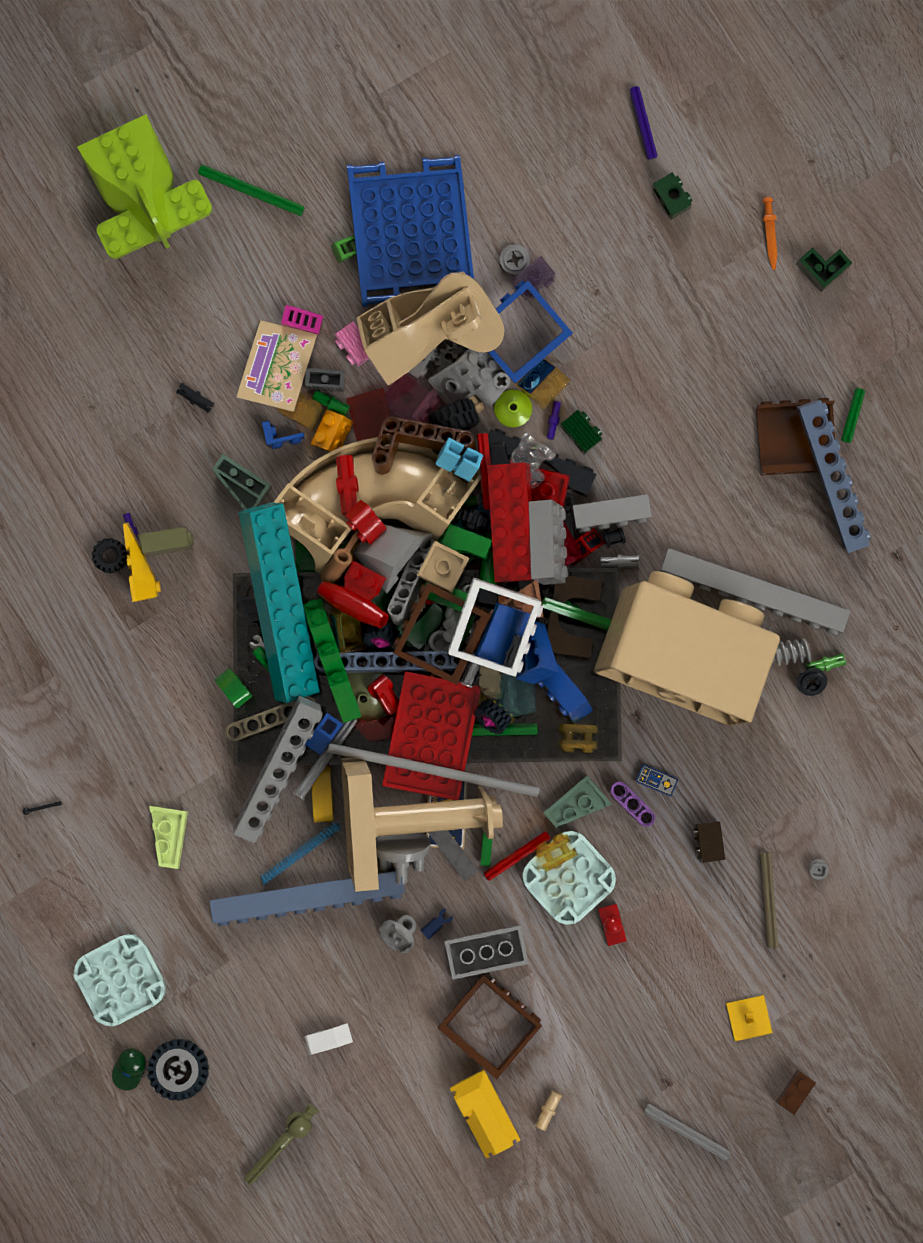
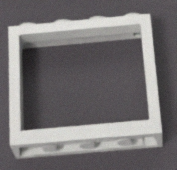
[448,577,543,677]

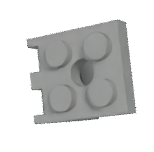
[427,348,500,405]

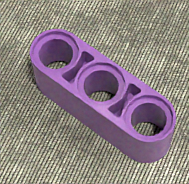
[610,782,655,827]

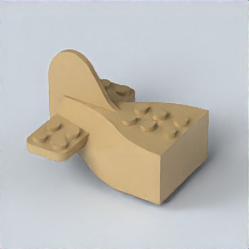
[356,272,504,385]

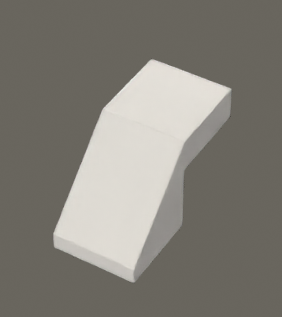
[304,1023,353,1055]

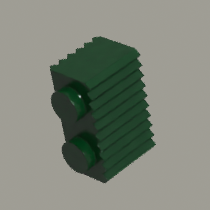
[560,410,603,455]

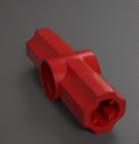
[336,455,359,515]

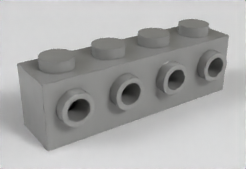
[570,494,652,533]

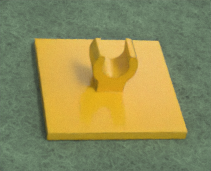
[726,995,773,1041]

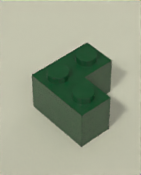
[796,248,852,292]

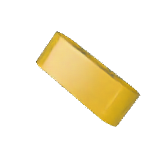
[311,766,334,823]

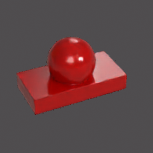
[598,904,627,946]

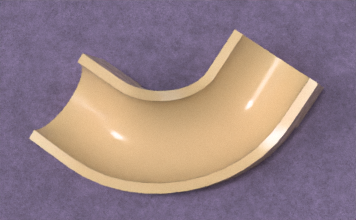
[274,437,481,574]

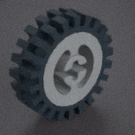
[147,1039,209,1101]

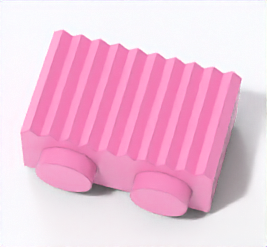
[334,321,370,367]

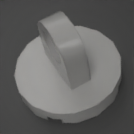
[379,915,416,953]

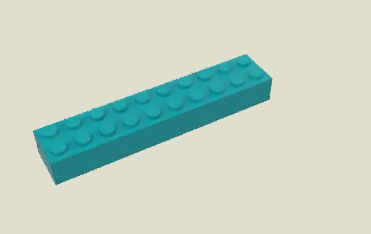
[238,502,320,703]

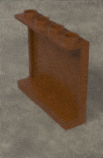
[756,398,835,476]

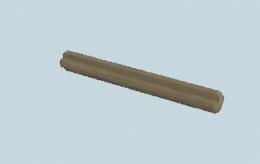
[760,852,778,948]

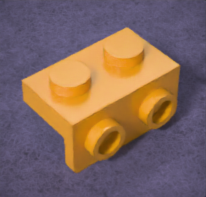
[311,409,353,452]

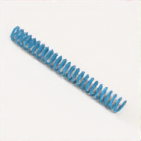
[260,822,341,885]

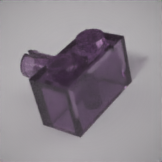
[511,256,556,301]

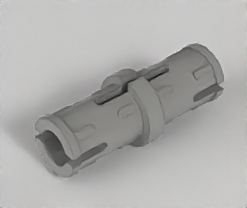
[600,554,639,569]

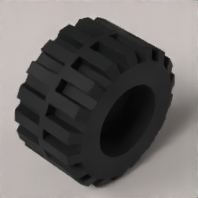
[428,399,481,431]

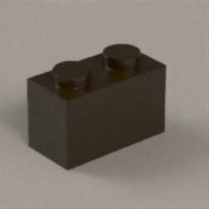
[693,821,725,863]

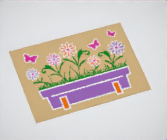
[237,320,317,412]

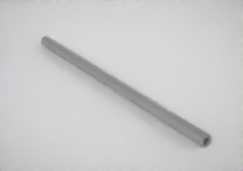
[328,743,539,797]

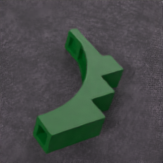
[303,599,362,723]

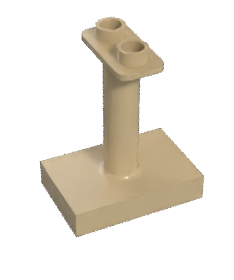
[341,758,503,892]

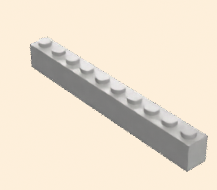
[660,548,850,636]

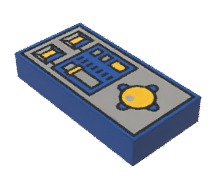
[635,764,678,797]

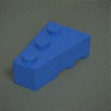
[516,621,559,684]
[537,662,593,725]

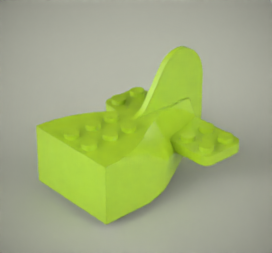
[77,114,212,259]

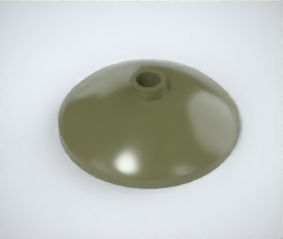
[347,666,393,723]

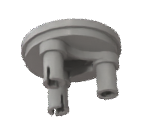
[376,833,431,884]

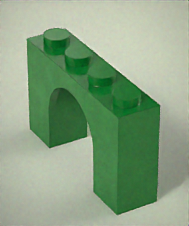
[420,524,493,613]

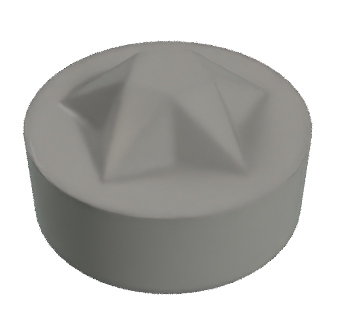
[809,859,829,880]

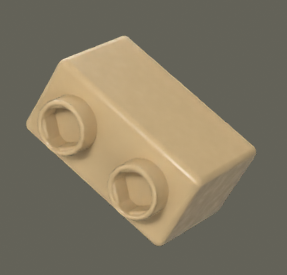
[594,571,780,726]

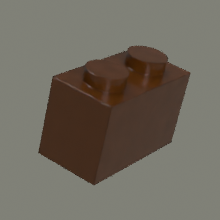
[776,1070,816,1115]

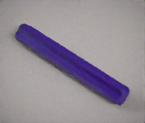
[630,86,657,160]

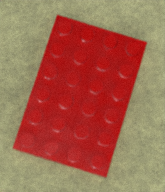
[382,671,481,800]

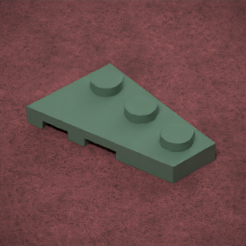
[543,776,612,827]

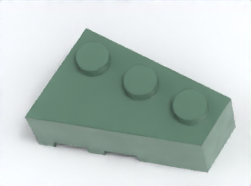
[212,454,272,510]

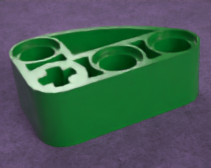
[214,667,253,709]

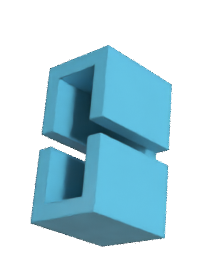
[435,438,483,482]

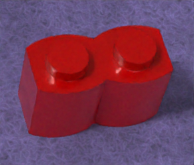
[344,500,387,545]

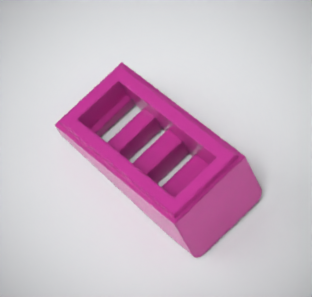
[281,305,323,335]

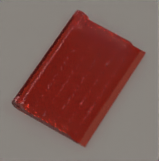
[346,388,394,442]

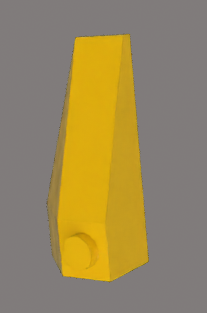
[123,522,161,602]

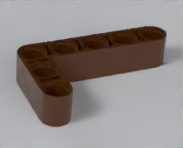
[372,417,476,475]

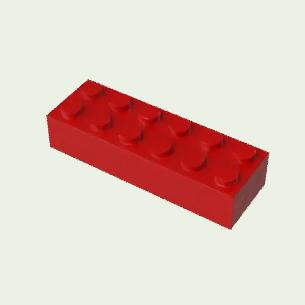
[487,462,532,583]

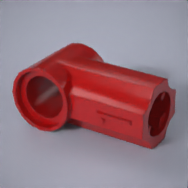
[367,674,399,715]

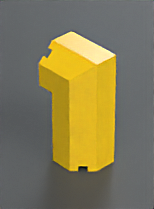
[450,1069,520,1158]

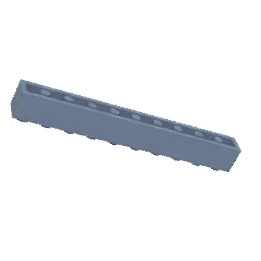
[210,871,405,927]

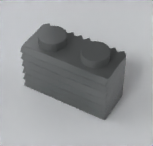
[305,368,345,393]

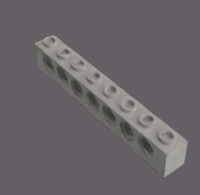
[233,696,323,843]

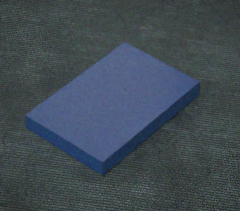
[474,602,530,665]

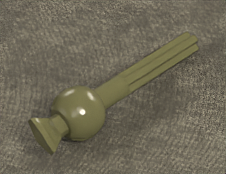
[243,1104,320,1185]

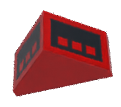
[573,528,605,566]

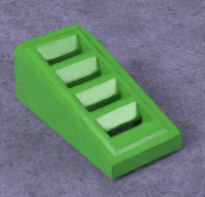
[331,235,356,263]

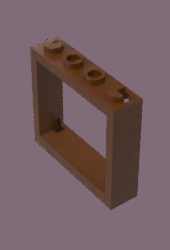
[392,582,492,685]
[438,974,542,1079]

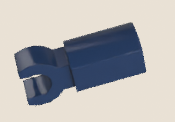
[420,908,453,940]

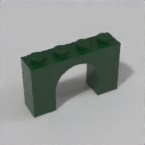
[371,572,446,650]

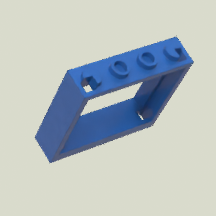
[488,280,573,383]

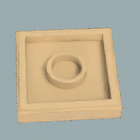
[417,541,469,593]

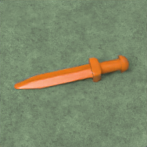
[762,196,777,270]

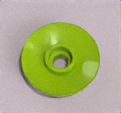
[494,390,532,428]

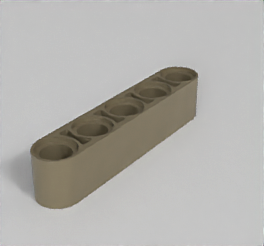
[225,696,316,741]

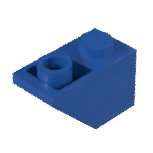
[305,713,343,755]

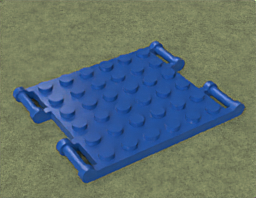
[347,155,474,307]

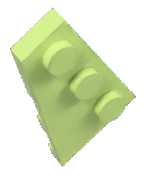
[149,806,188,869]

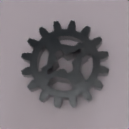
[454,508,492,534]

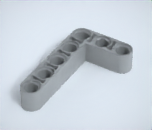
[387,538,434,626]

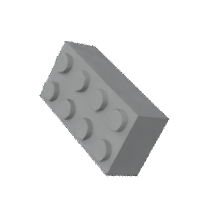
[529,500,568,585]
[445,925,529,980]

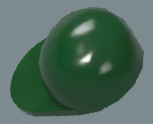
[112,1048,147,1091]

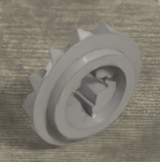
[500,245,530,275]

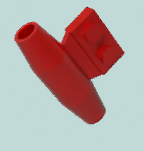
[317,561,388,628]

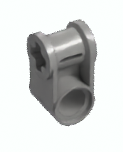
[475,373,510,408]

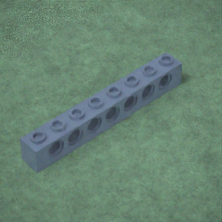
[797,400,871,553]

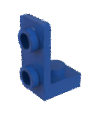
[262,421,305,449]

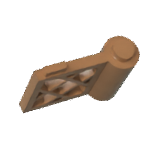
[320,531,358,584]

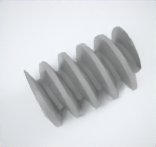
[772,638,811,667]

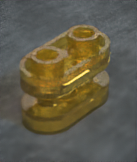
[559,724,598,753]
[535,833,578,872]

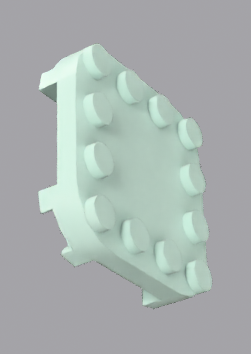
[522,831,616,925]
[73,934,166,1027]

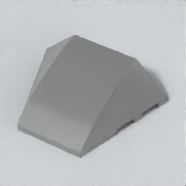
[353,525,433,593]

